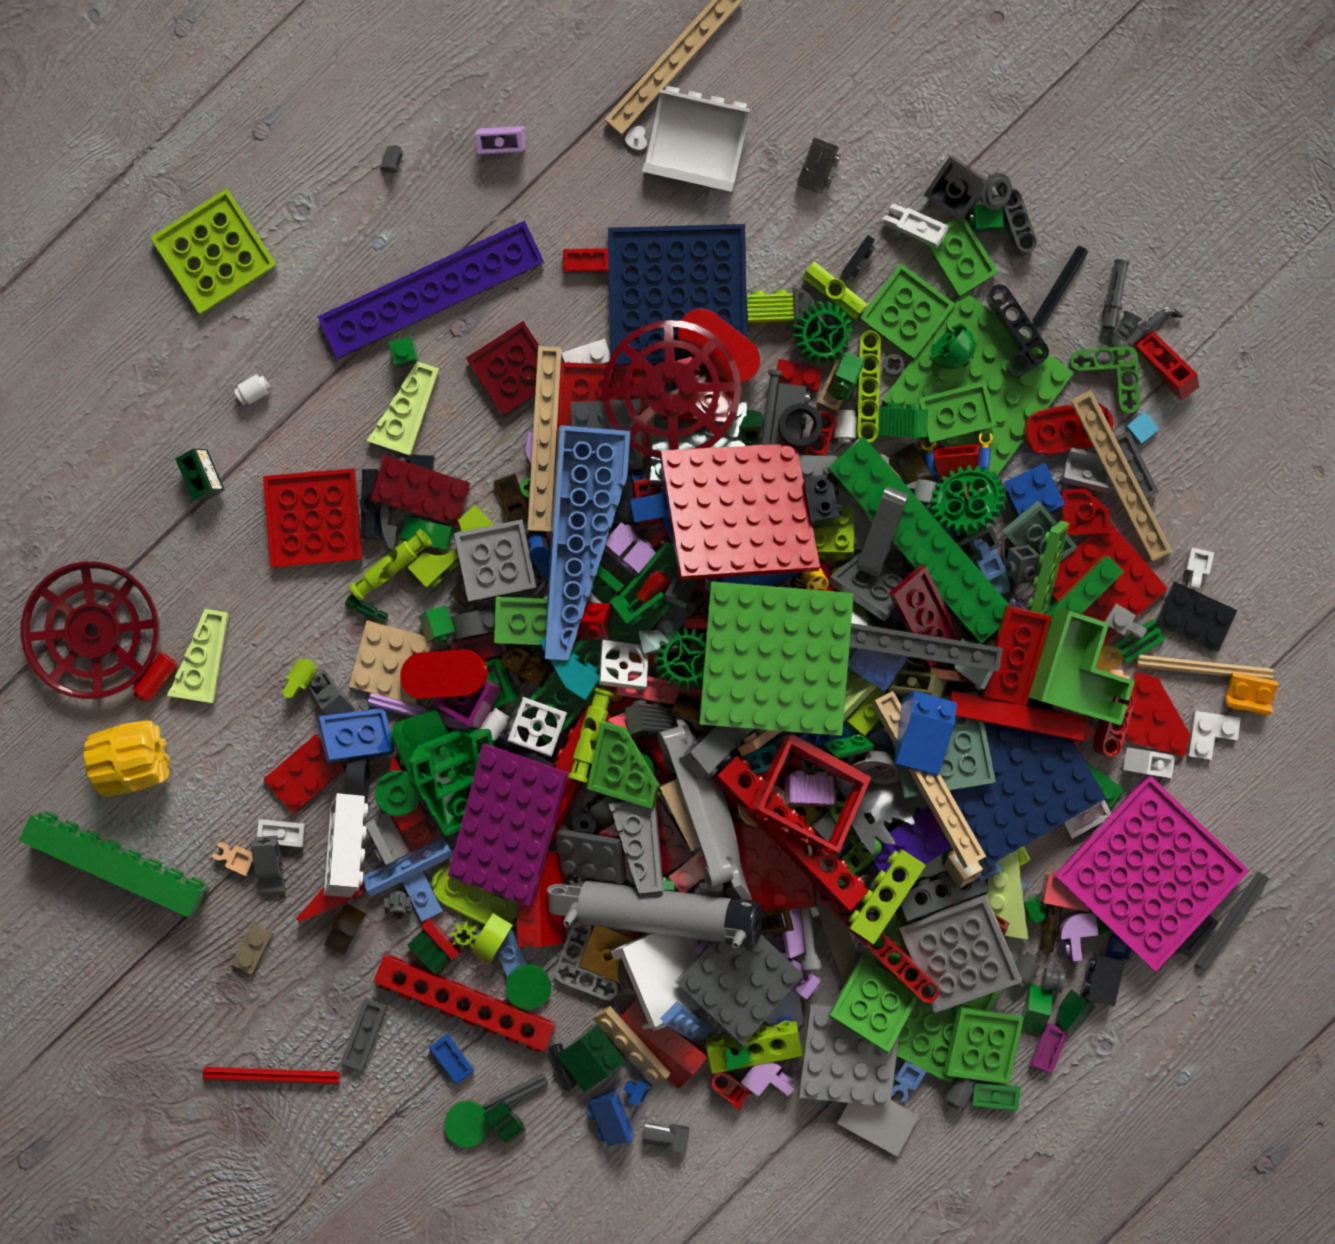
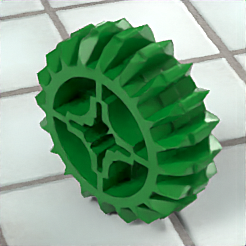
[791,301,853,364]
[654,628,706,692]

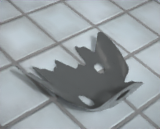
[835,743,929,854]

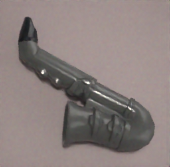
[1111,307,1184,352]

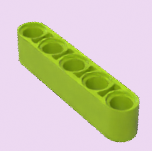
[856,331,881,444]

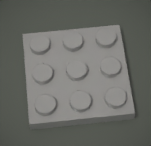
[454,519,536,602]

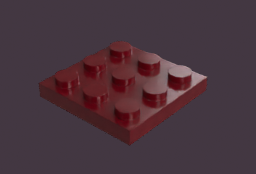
[466,321,539,416]
[599,796,695,887]

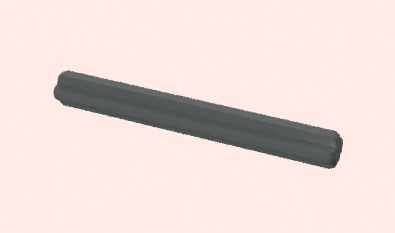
[1196,872,1269,971]

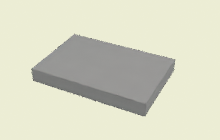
[836,1100,919,1157]

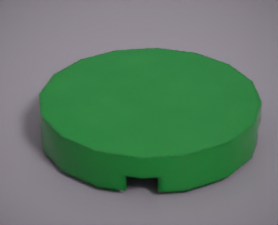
[375,770,421,817]
[506,964,551,1010]
[444,1100,490,1148]

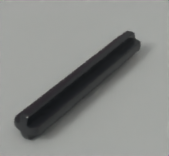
[1032,246,1088,327]

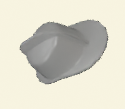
[852,751,900,785]

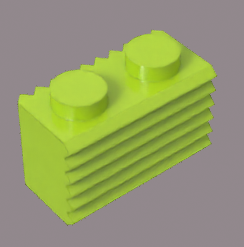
[747,290,794,326]

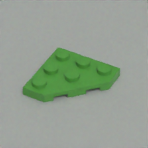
[587,721,659,809]

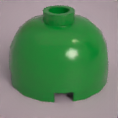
[930,323,976,370]

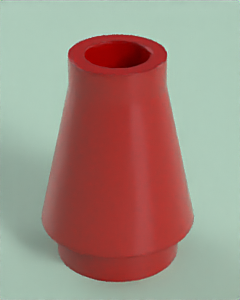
[637,570,671,604]

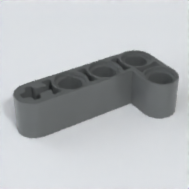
[856,486,909,577]

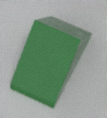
[1022,984,1052,1034]

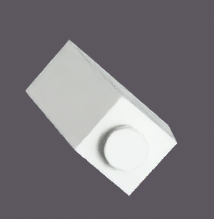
[1123,747,1175,778]

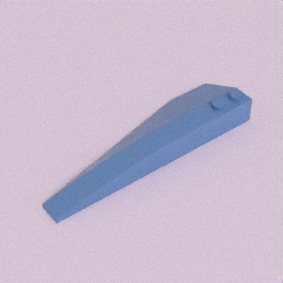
[545,425,630,660]

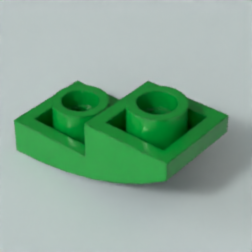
[401,516,454,550]

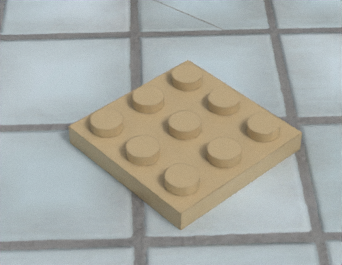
[349,621,433,704]

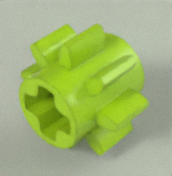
[450,920,479,950]

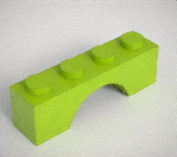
[408,505,494,588]

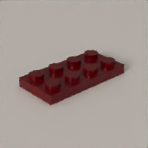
[370,455,471,526]
[888,565,961,668]

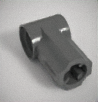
[642,1122,690,1152]

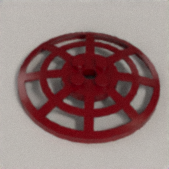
[602,320,741,459]
[20,561,160,699]

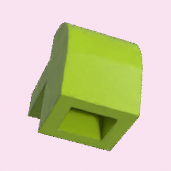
[471,913,512,964]

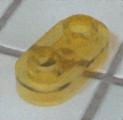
[1096,646,1123,669]

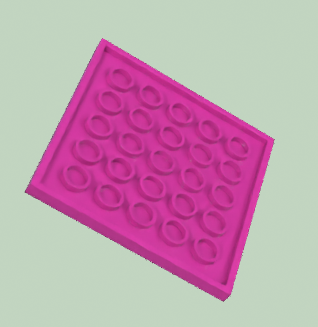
[1054,775,1249,972]

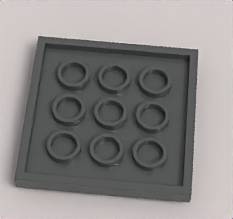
[675,935,803,1045]

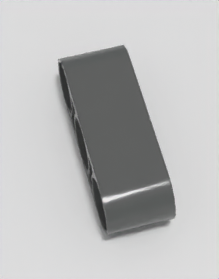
[1003,188,1037,256]

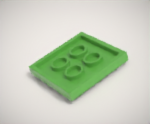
[859,263,955,359]
[828,956,918,1054]
[943,1006,1024,1084]

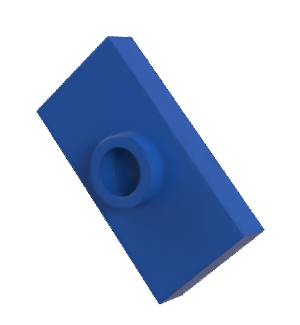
[428,1033,475,1084]

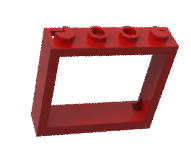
[750,733,871,856]

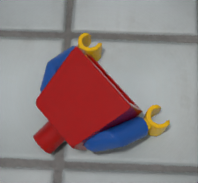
[921,433,993,494]

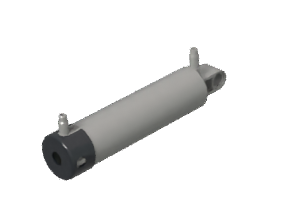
[547,881,763,948]

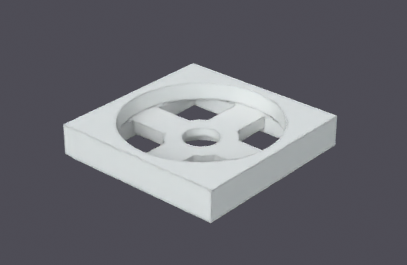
[599,640,648,691]
[508,697,567,756]

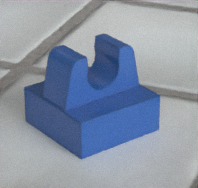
[623,1080,652,1106]

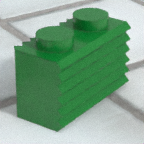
[827,352,865,400]
[878,402,929,438]

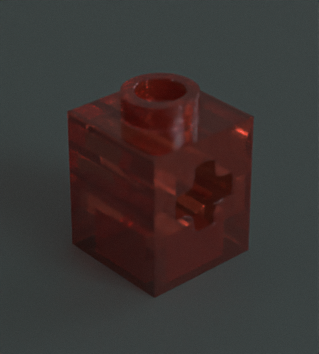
[403,818,437,851]

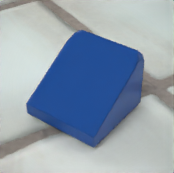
[1106,934,1132,960]

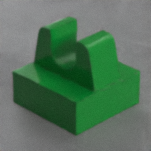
[1024,894,1047,923]
[726,1044,754,1071]

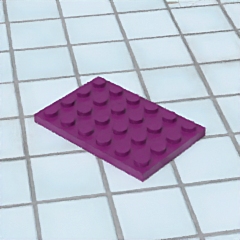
[447,744,569,906]

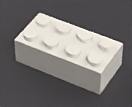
[324,793,368,897]

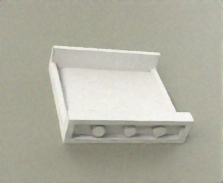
[642,86,751,192]
[611,933,700,1031]

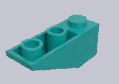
[540,639,600,700]

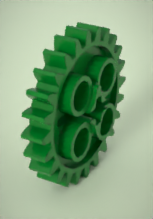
[930,465,1007,536]

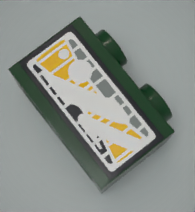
[175,449,225,500]

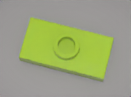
[847,687,887,736]

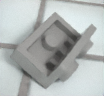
[1062,448,1110,493]
[365,813,409,865]

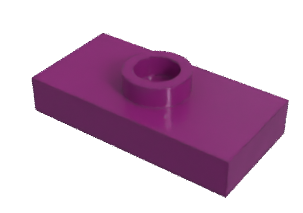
[1029,1022,1068,1074]

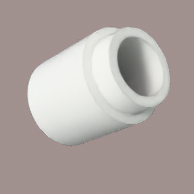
[234,374,270,405]
[833,410,857,444]
[478,708,510,741]

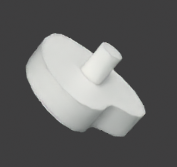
[625,126,647,151]

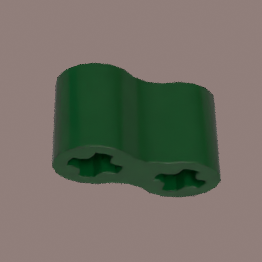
[407,929,454,976]
[483,1099,526,1144]

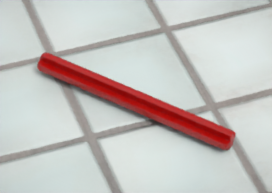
[203,1067,340,1085]

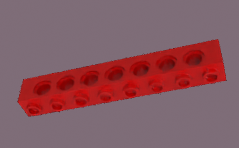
[712,756,869,913]
[373,953,556,1052]

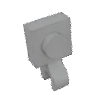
[1104,604,1147,638]

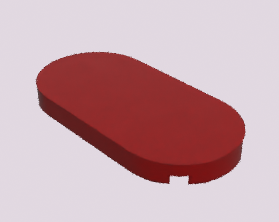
[678,309,760,383]
[1024,402,1113,455]
[400,650,488,699]

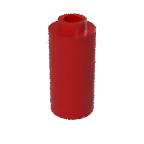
[132,651,179,702]

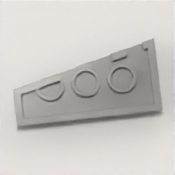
[609,801,664,895]

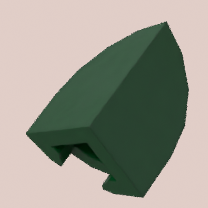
[739,410,764,446]
[1058,989,1096,1032]

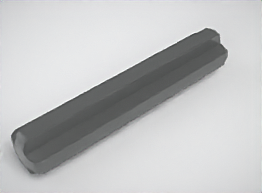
[484,1074,548,1111]

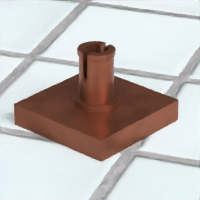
[911,667,972,697]

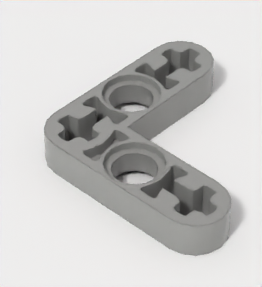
[555,919,618,1000]

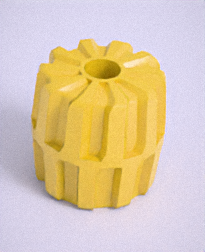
[84,720,170,797]

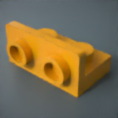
[1224,672,1278,715]

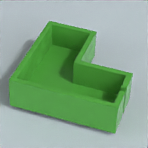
[1029,608,1135,725]

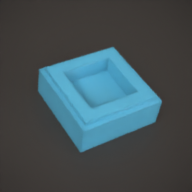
[1126,412,1159,444]

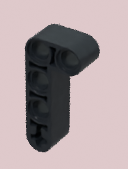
[986,284,1049,378]

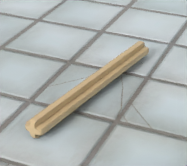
[1136,655,1274,680]

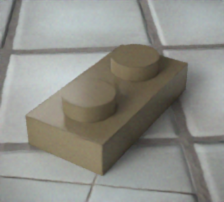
[231,922,273,975]

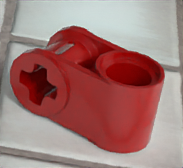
[710,1071,753,1110]

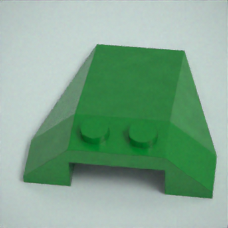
[409,729,493,836]

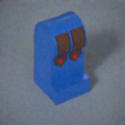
[528,534,550,579]

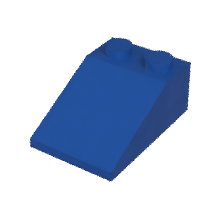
[894,691,957,776]

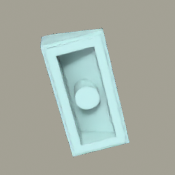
[639,630,678,654]

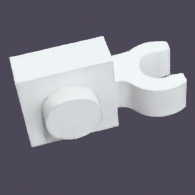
[1185,547,1214,590]

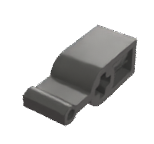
[250,835,286,896]

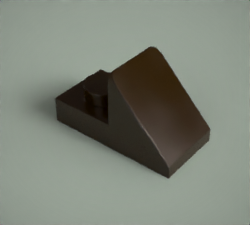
[324,903,366,955]

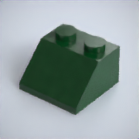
[556,1025,626,1092]

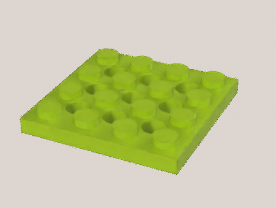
[150,188,278,315]

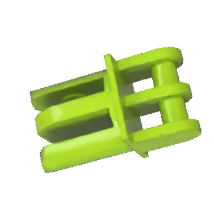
[283,659,317,698]

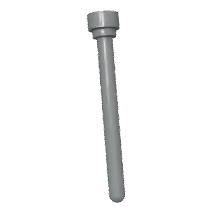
[801,908,821,970]

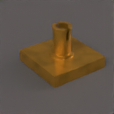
[579,926,634,983]

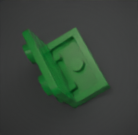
[390,710,448,773]

